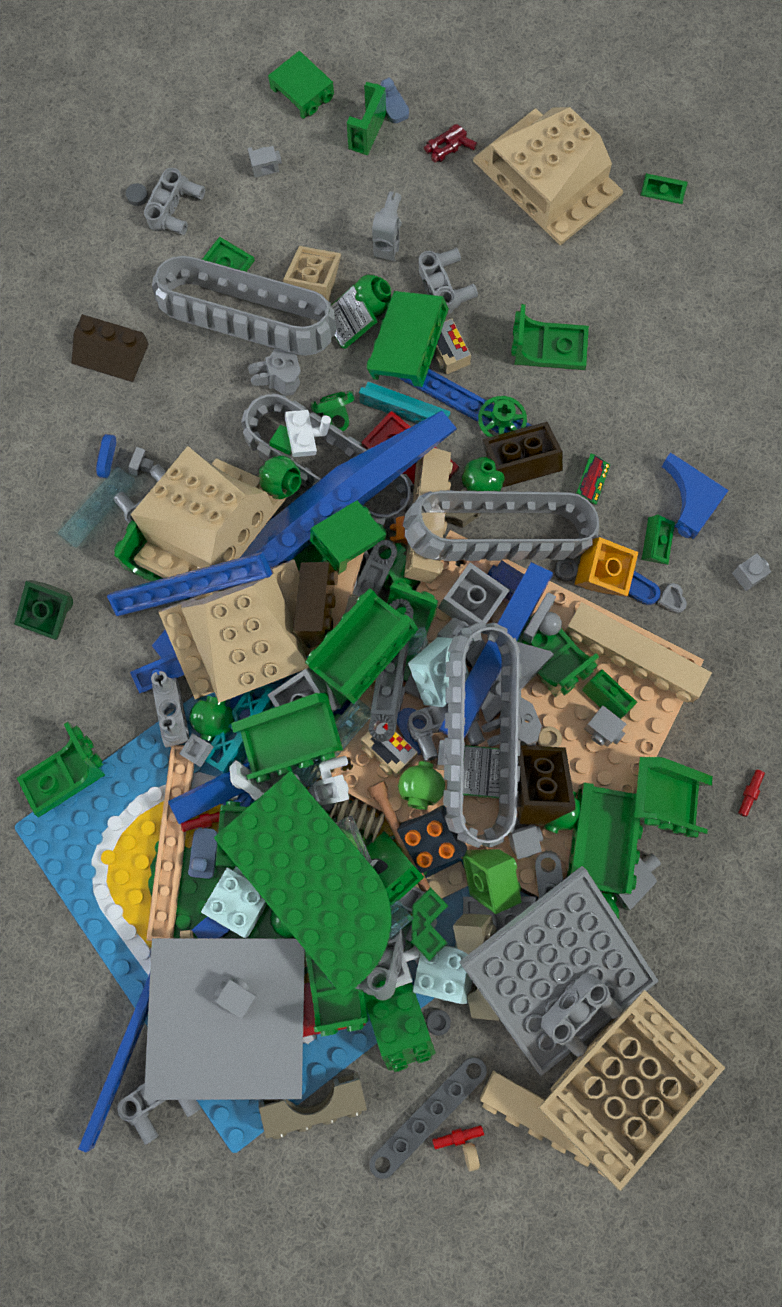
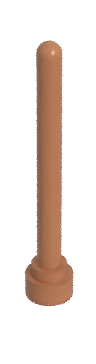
[367,780,430,892]

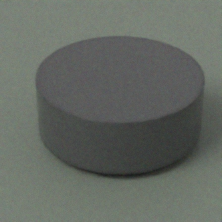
[126,183,148,206]
[554,558,578,582]
[426,1009,451,1036]

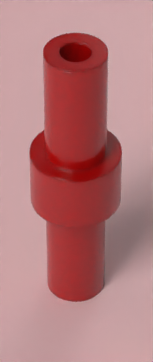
[738,769,765,817]
[180,811,220,832]
[432,1125,484,1150]

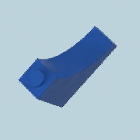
[662,452,729,539]

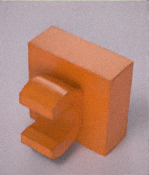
[390,516,408,546]

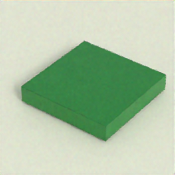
[202,236,255,272]

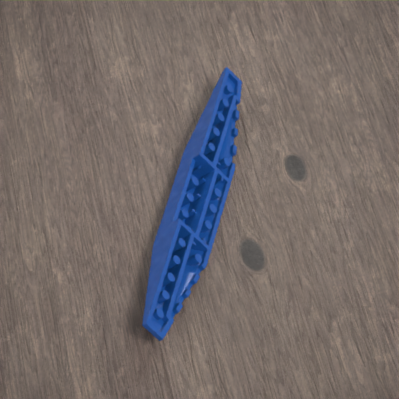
[152,411,457,658]

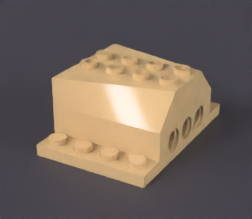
[473,107,623,245]
[130,446,287,596]
[159,559,311,703]
[538,990,725,1191]

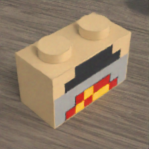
[434,318,471,375]
[361,723,418,777]

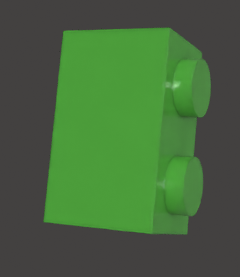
[462,849,521,914]

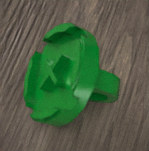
[310,390,355,432]

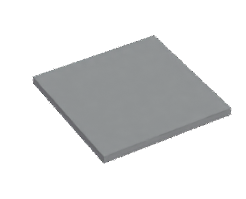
[459,866,659,1076]
[144,938,305,1100]

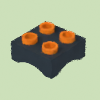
[397,805,467,873]

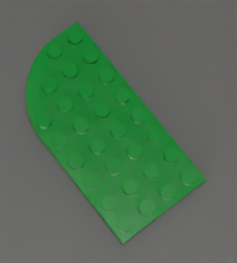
[214,771,392,997]

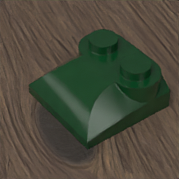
[14,580,73,640]

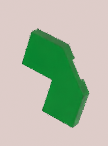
[411,887,448,961]

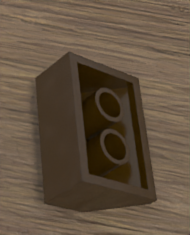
[71,314,149,382]
[483,422,563,488]
[293,562,338,648]
[517,745,576,825]

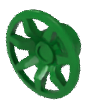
[478,396,527,438]

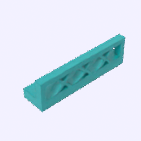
[359,381,451,424]
[205,685,275,773]

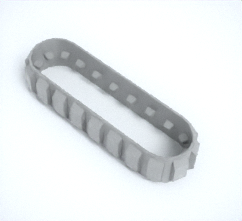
[152,256,336,356]
[241,393,414,530]
[403,490,599,561]
[443,622,522,848]

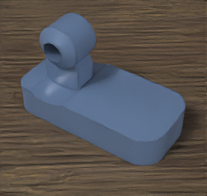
[381,77,409,123]
[188,828,218,879]

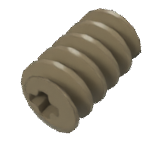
[330,795,384,842]

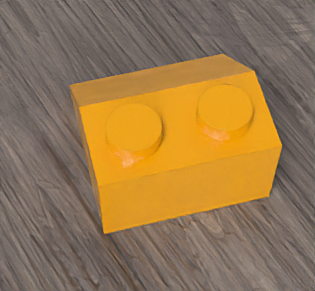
[574,537,639,597]

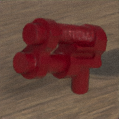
[424,124,478,163]

